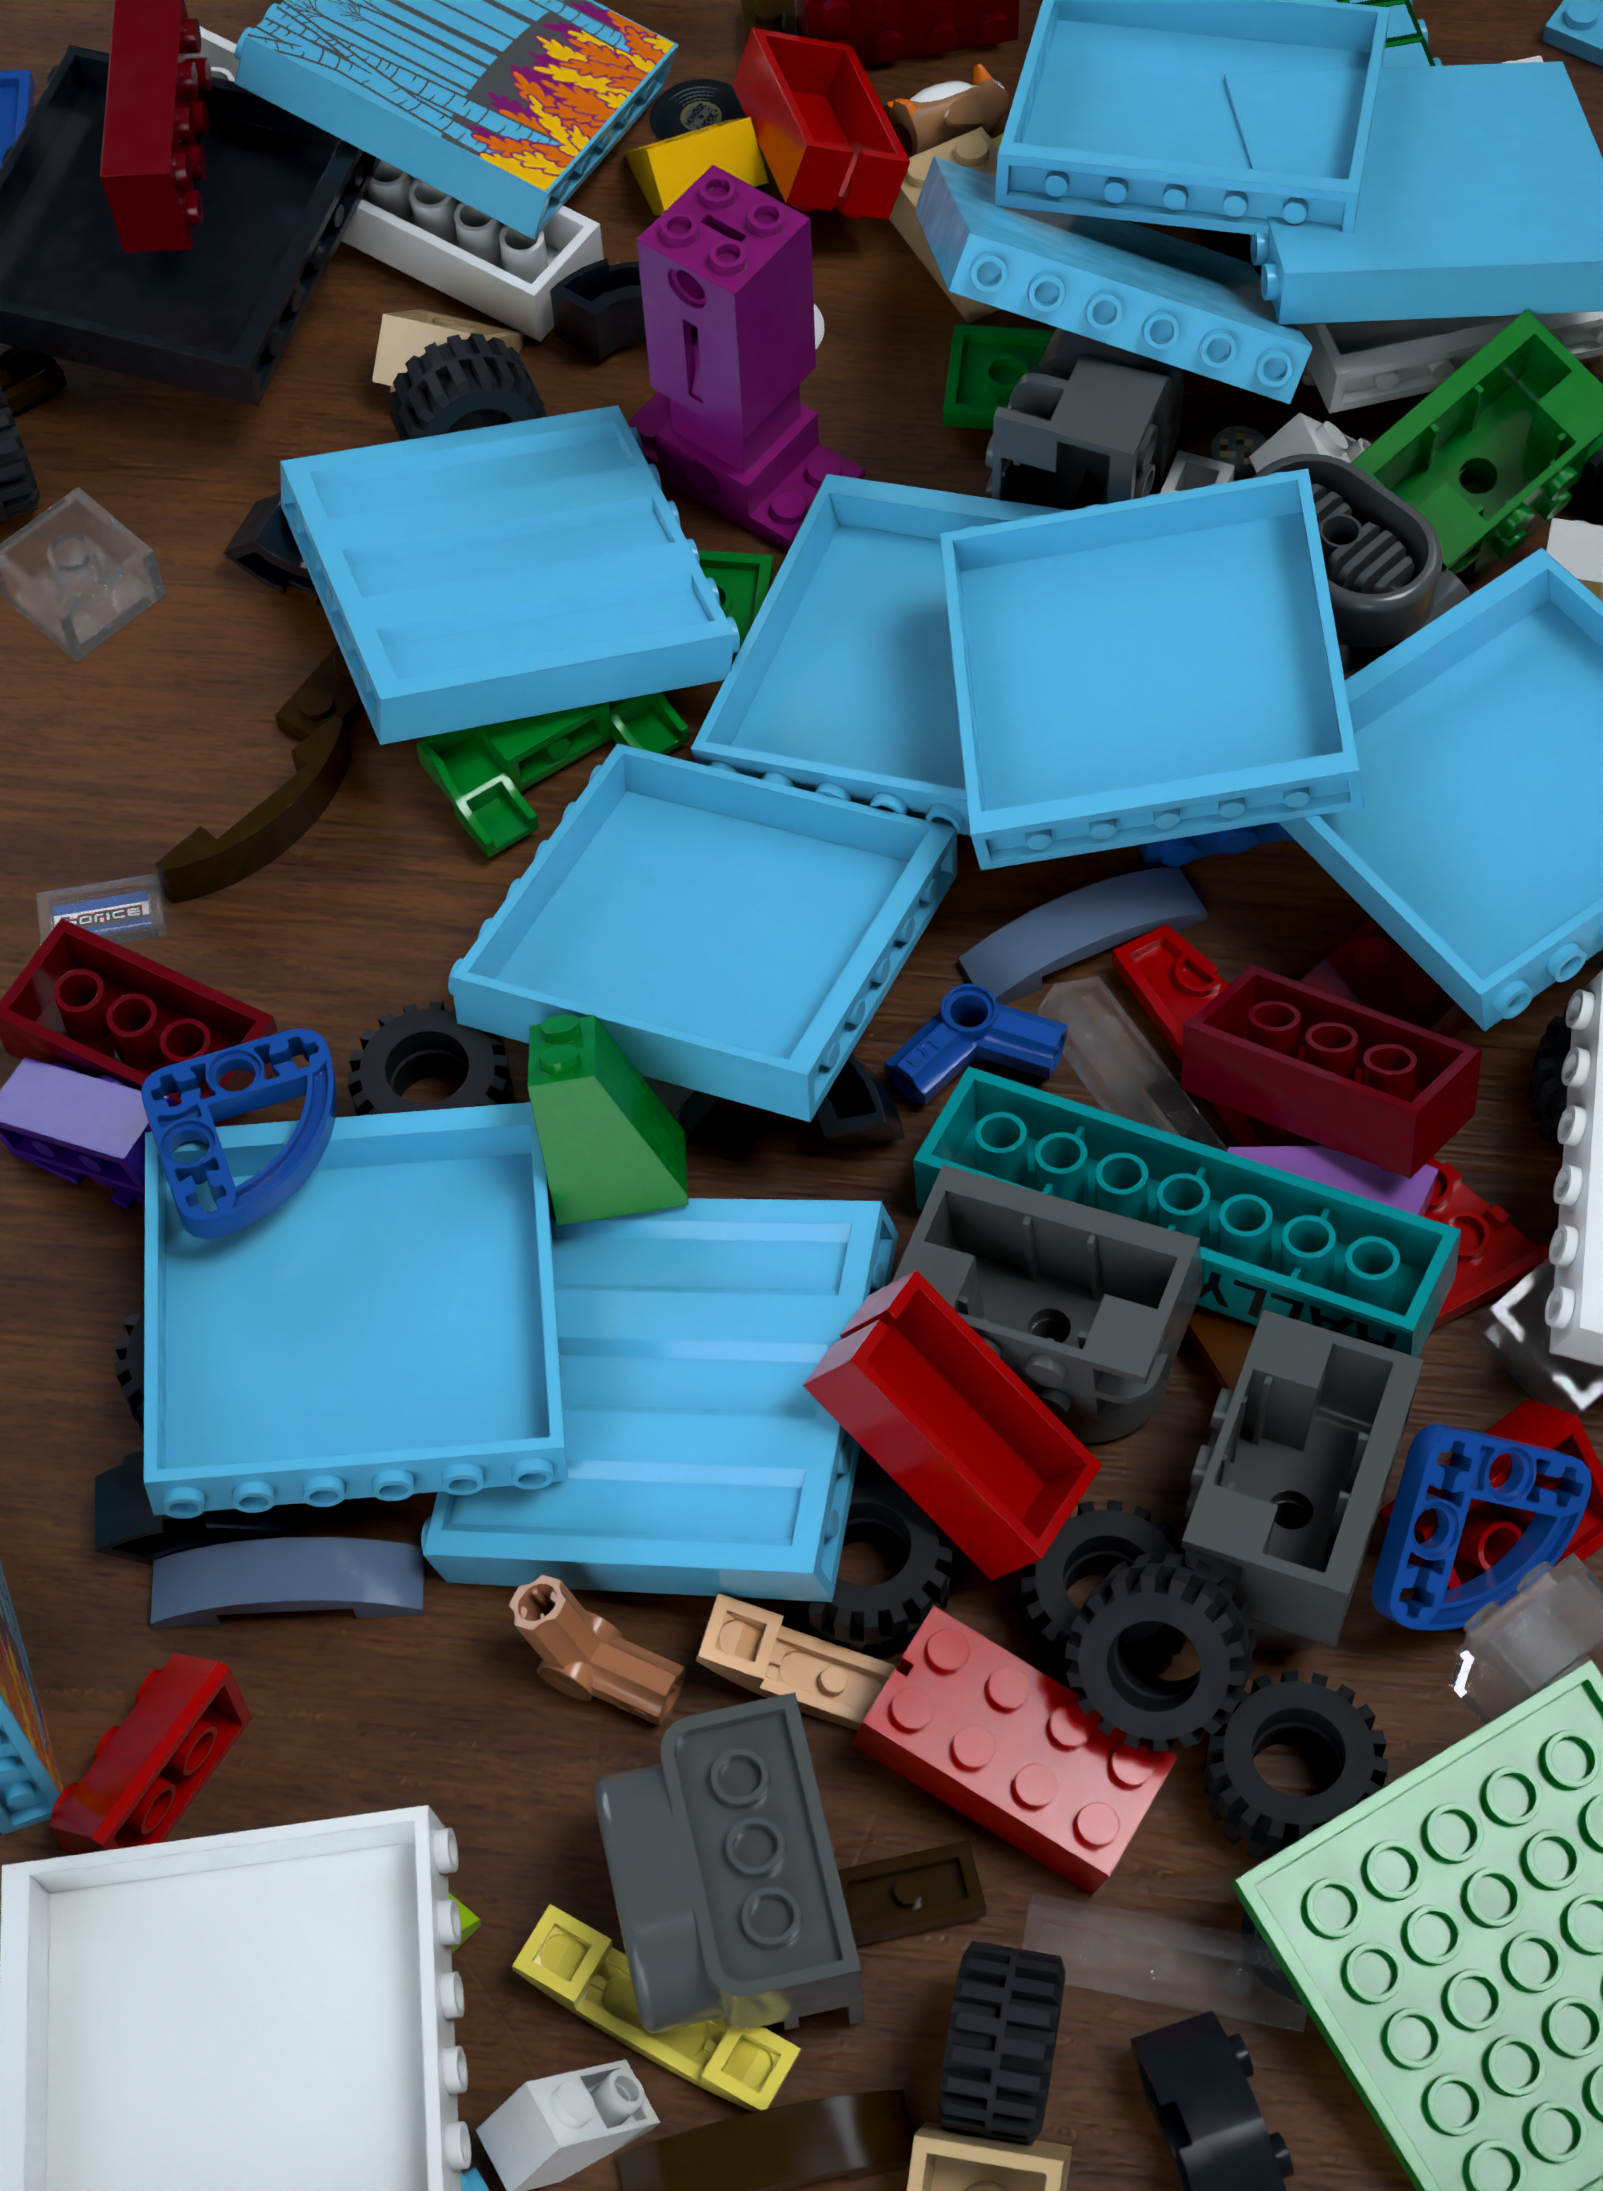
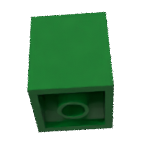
[527,1014,689,1226]

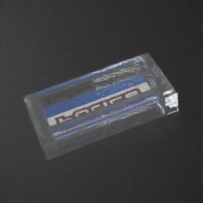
[36,873,167,945]

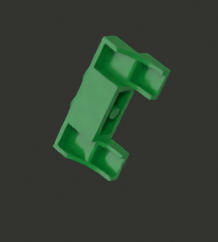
[416,692,690,858]

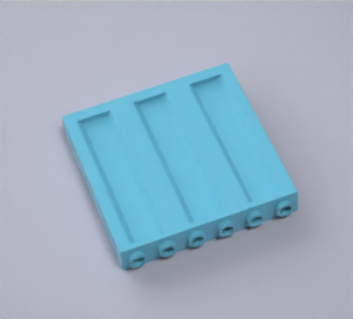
[280,405,740,745]
[421,1196,898,1602]

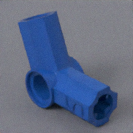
[884,983,1068,1106]

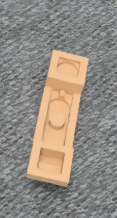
[696,1593,897,1731]

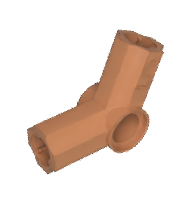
[508,1575,686,1726]

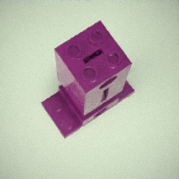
[627,165,865,553]

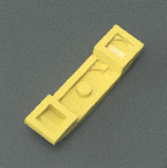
[512,1904,801,2112]

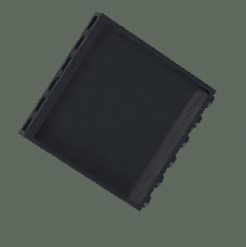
[0,45,381,406]

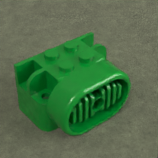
[1351,310,1603,579]

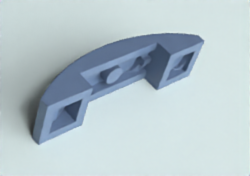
[958,867,1208,1005]
[150,1537,425,1629]

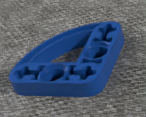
[141,1028,337,1239]
[1371,1424,1592,1631]

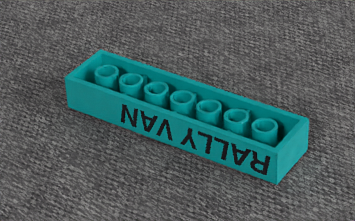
[913,1066,1461,1357]

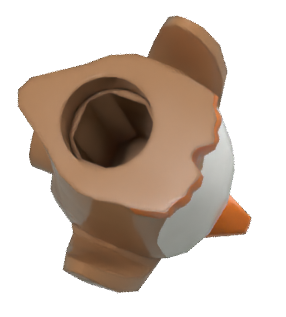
[883,64,1009,158]

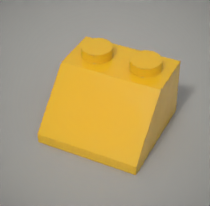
[625,117,769,216]

